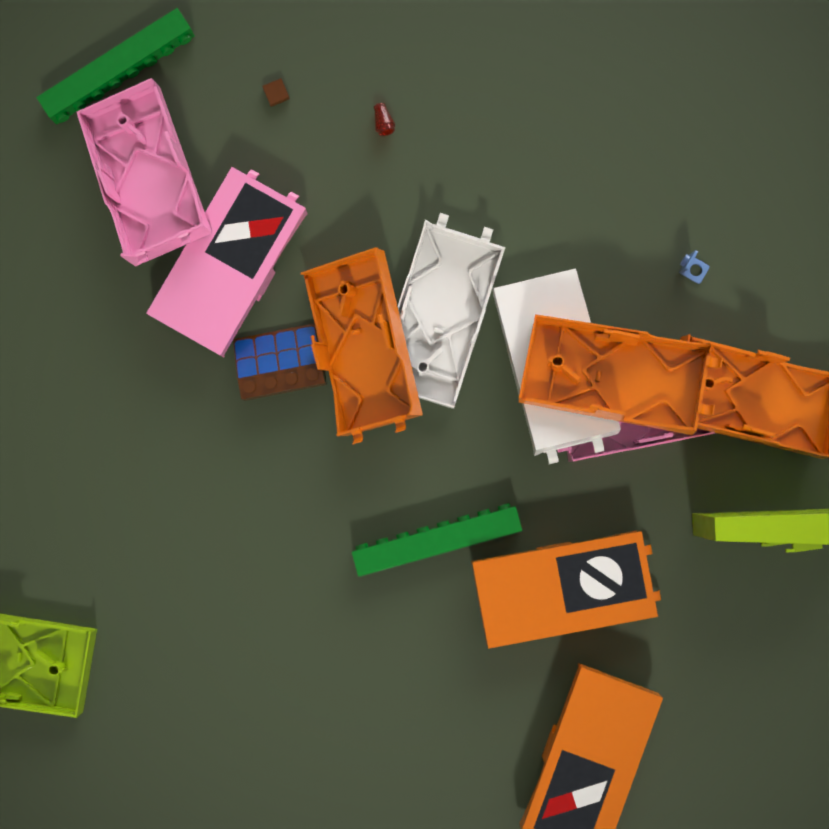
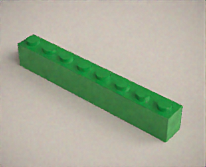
[36,8,195,124]
[352,503,522,577]

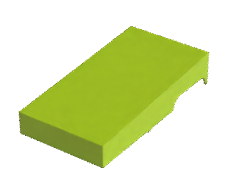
[692,509,829,552]
[0,614,97,718]

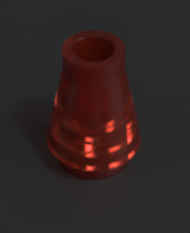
[373,103,395,136]

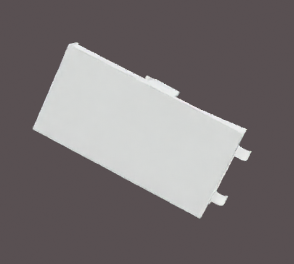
[398,213,505,409]
[493,268,621,464]

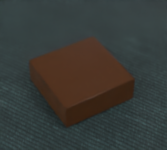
[262,78,290,107]

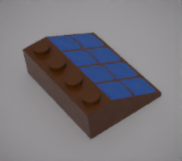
[233,323,327,401]

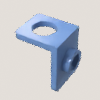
[679,250,709,284]

